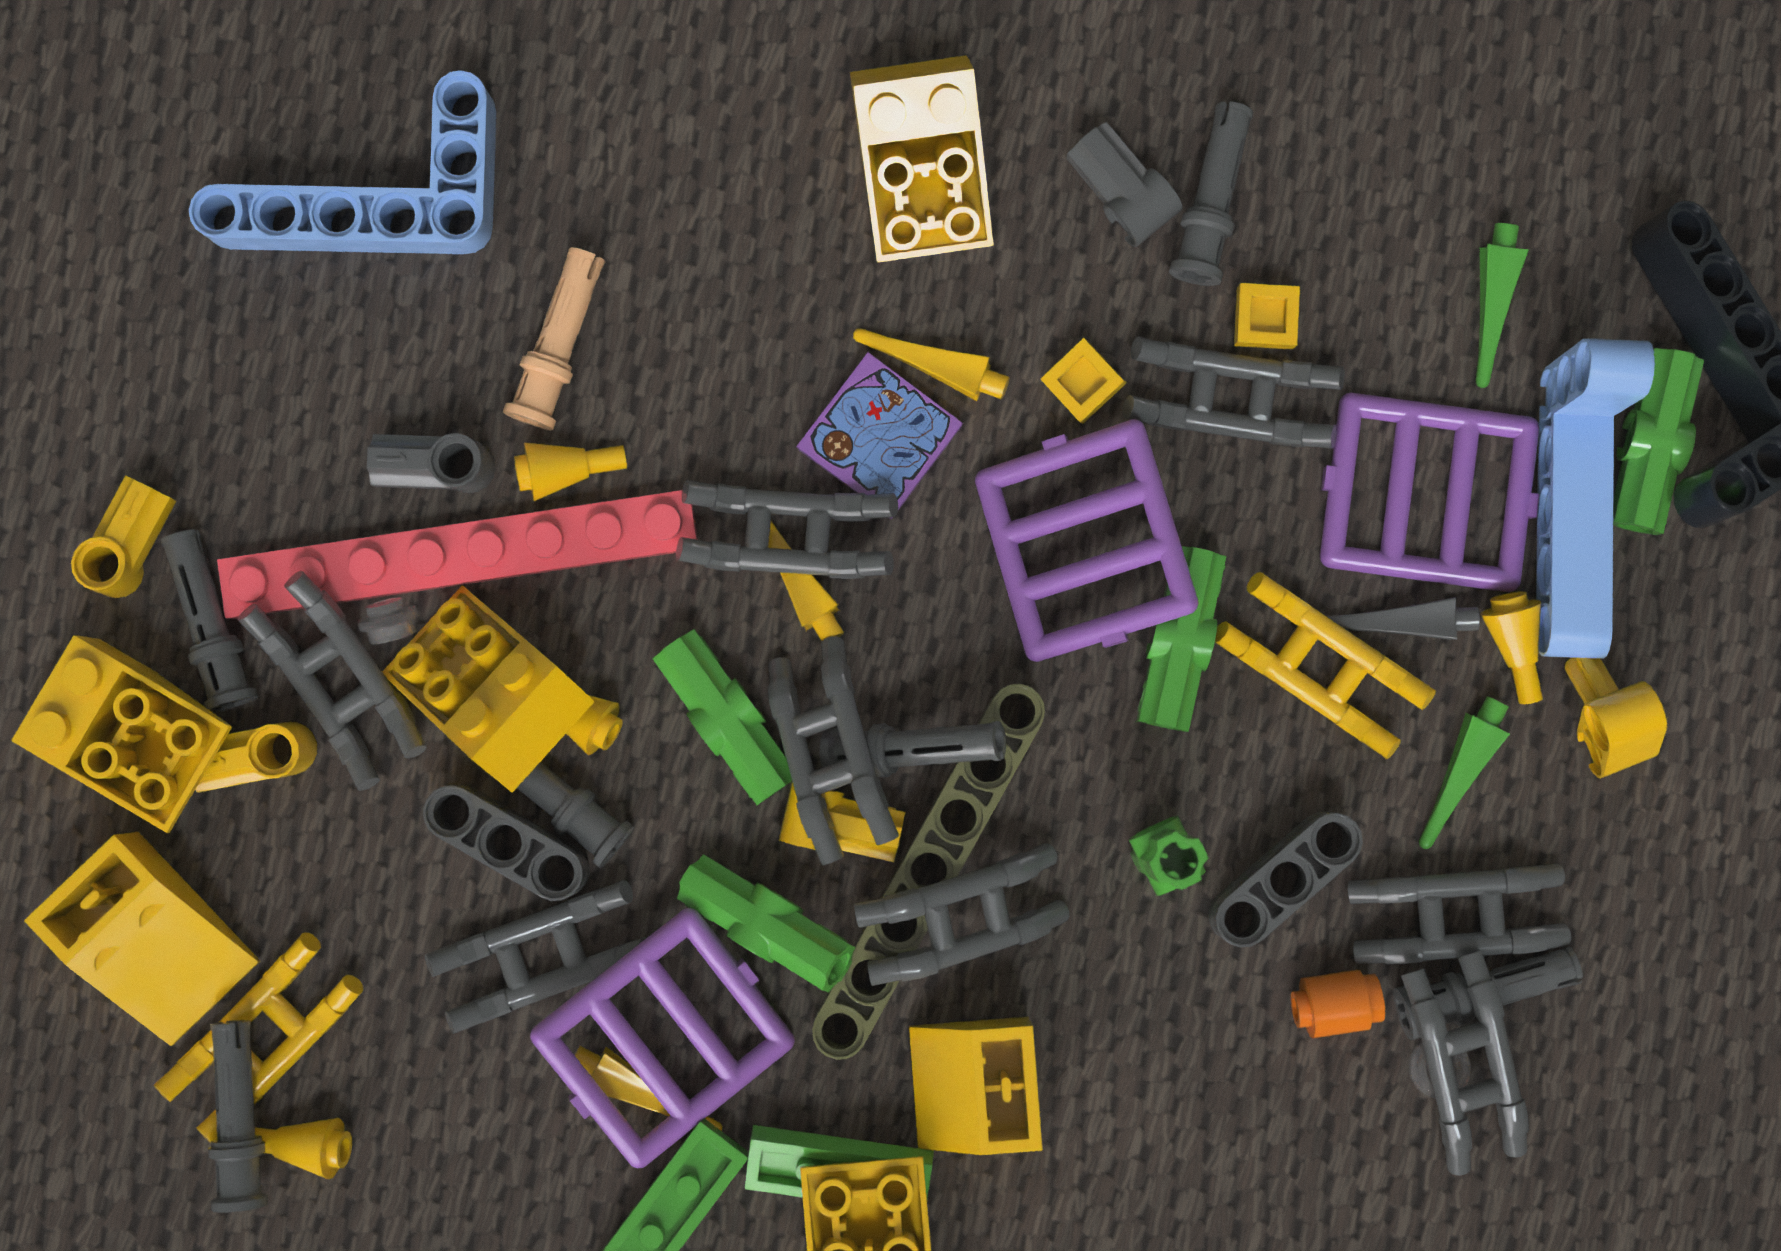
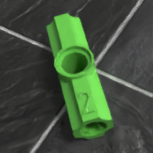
[1613,348,1704,535]
[1136,546,1227,732]
[652,629,792,805]
[1129,815,1208,896]
[677,854,855,993]

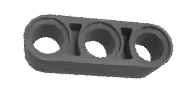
[423,784,590,901]
[1208,811,1363,948]

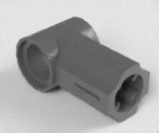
[1066,122,1183,248]
[366,433,496,493]

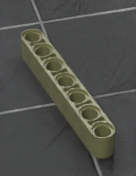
[812,684,1045,1060]

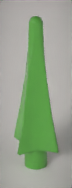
[1476,223,1529,388]
[1419,696,1510,849]

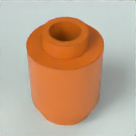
[1291,970,1385,1039]

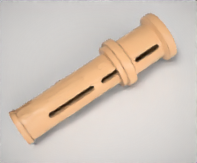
[503,247,605,431]

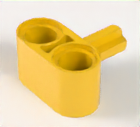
[1565,658,1667,779]

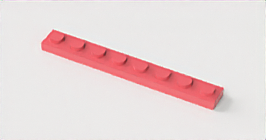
[217,490,698,619]

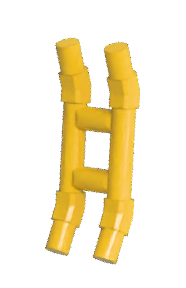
[1215,572,1436,759]
[153,932,363,1143]

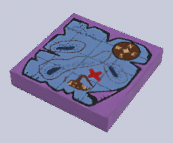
[796,353,963,520]

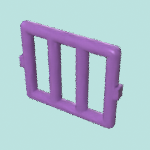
[1320,393,1540,592]
[975,419,1198,662]
[530,908,795,1168]

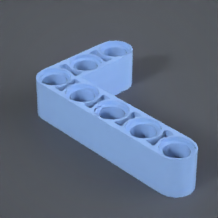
[189,70,496,254]
[1536,339,1655,659]

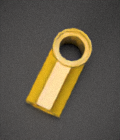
[71,475,176,598]
[195,722,317,793]
[779,782,905,862]

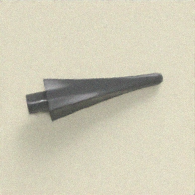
[1327,597,1480,640]

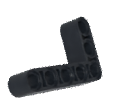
[1632,200,1781,528]

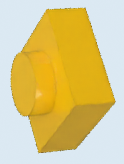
[1234,283,1300,349]
[1040,338,1127,424]

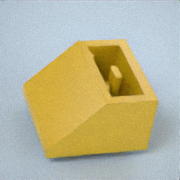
[909,1017,1043,1155]

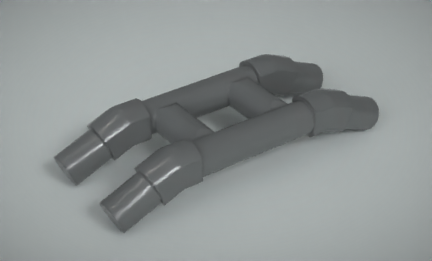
[1122,337,1345,449]
[676,480,898,579]
[238,571,427,791]
[768,636,899,865]
[854,843,1070,986]
[1348,863,1571,964]
[425,880,646,1034]
[1401,951,1529,1176]

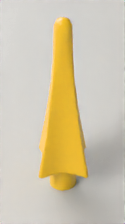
[853,329,1010,401]
[768,521,844,641]
[575,1046,723,1131]

